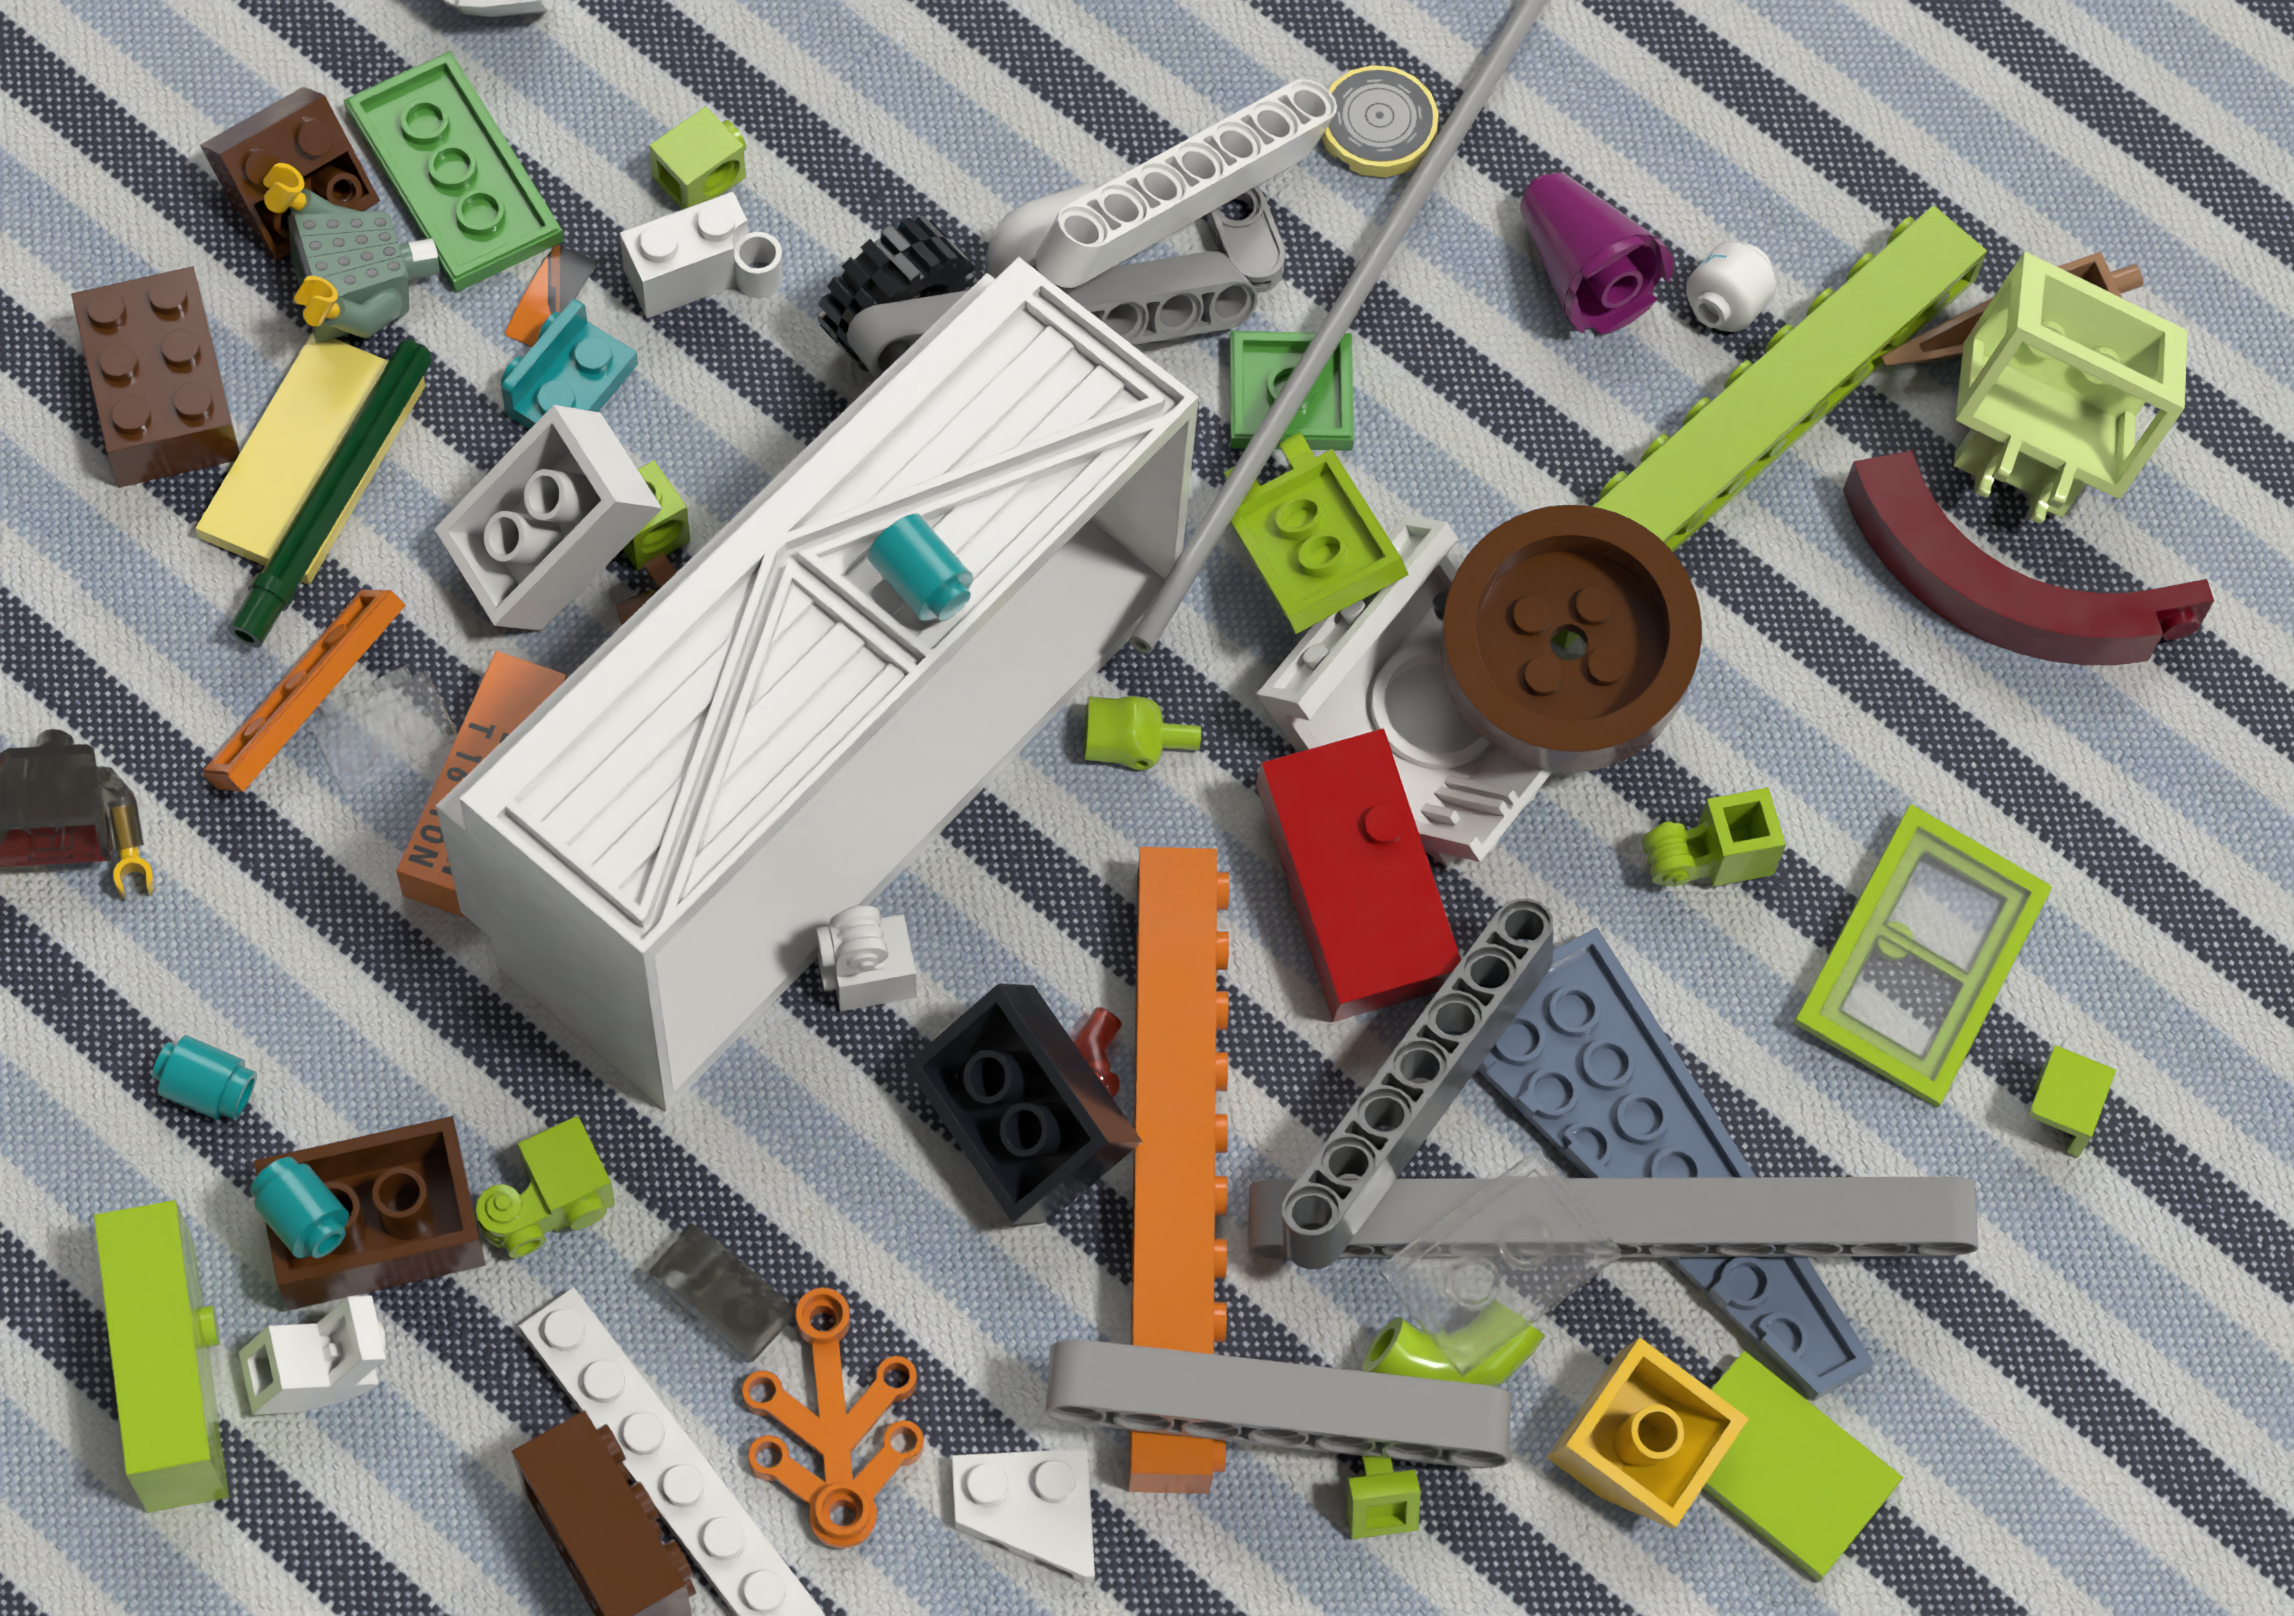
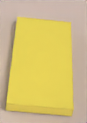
[196,332,425,585]

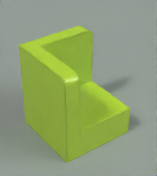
[2029,1045,2117,1157]

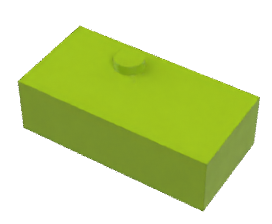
[93,1200,229,1513]

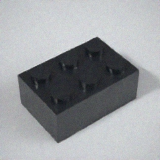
[905,983,1143,1224]

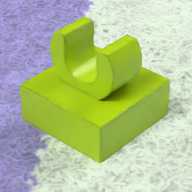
[1347,1456,1421,1540]

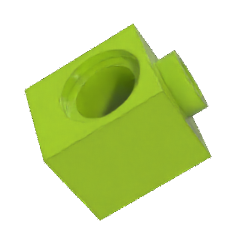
[649,106,747,210]
[622,460,691,571]

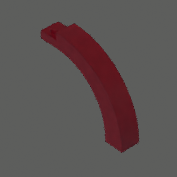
[1843,450,2215,665]

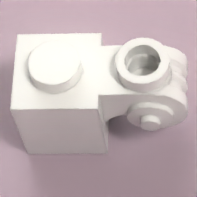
[816,905,917,1011]

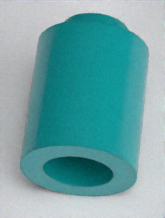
[867,514,973,621]

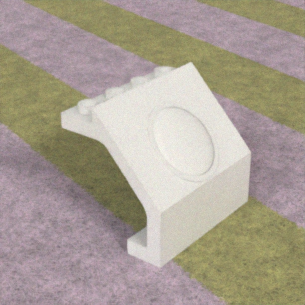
[1256,515,1582,869]

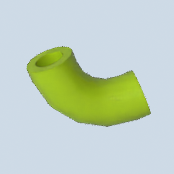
[1362,1298,1546,1387]

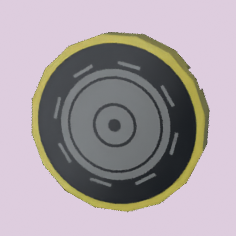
[1321,65,1438,178]

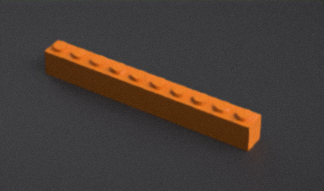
[1129,847,1229,1494]

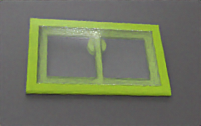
[1793,804,2052,1107]

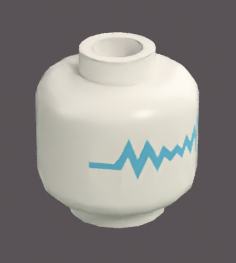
[1686,242,1777,332]

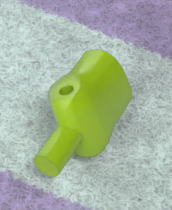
[1084,696,1201,770]

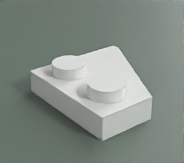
[952,1449,1095,1584]

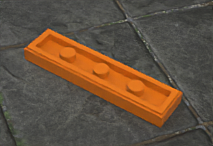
[202,589,406,792]

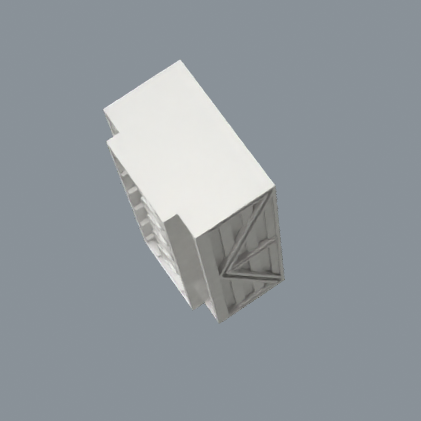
[436,257,1199,1112]

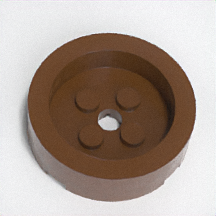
[1440,505,1702,772]

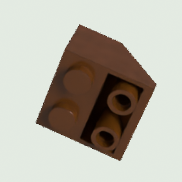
[200,86,380,261]

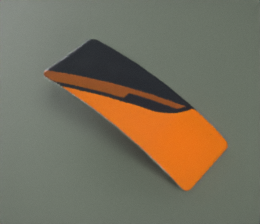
[505,245,598,347]

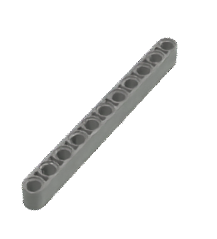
[1249,1177,1978,1258]

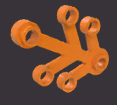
[742,1288,924,1549]

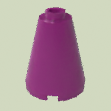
[1520,173,1674,335]

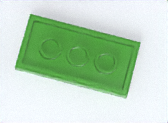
[344,50,564,293]

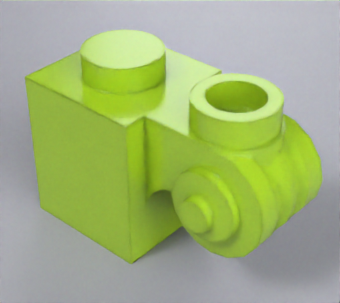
[1641,787,1786,887]
[476,1116,616,1258]

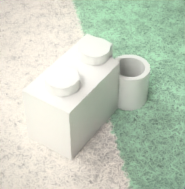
[620,192,784,319]

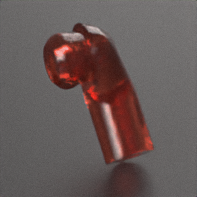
[1073,1007,1122,1098]

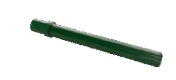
[228,339,431,648]

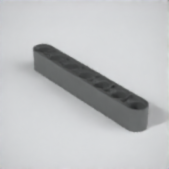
[1282,898,1554,1269]

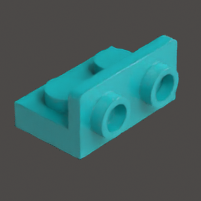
[501,298,638,430]

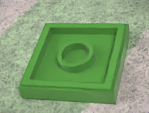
[1229,331,1354,451]

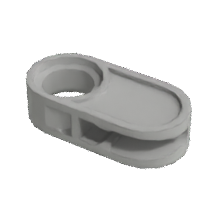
[1207,186,1286,293]

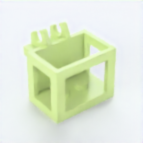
[1954,251,2188,524]

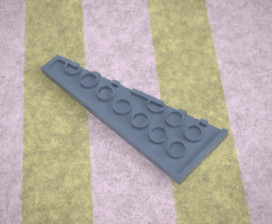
[1445,928,1874,1401]

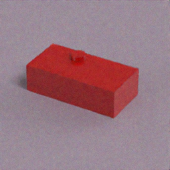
[1256,728,1461,1022]

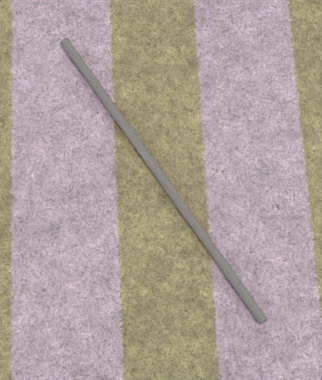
[1129,0,1548,653]

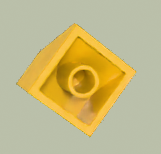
[1546,1337,1749,1529]

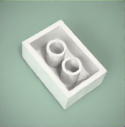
[434,405,662,631]

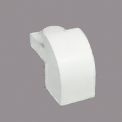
[239,1296,386,1415]

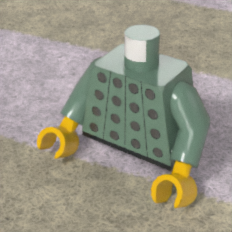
[263,163,439,343]

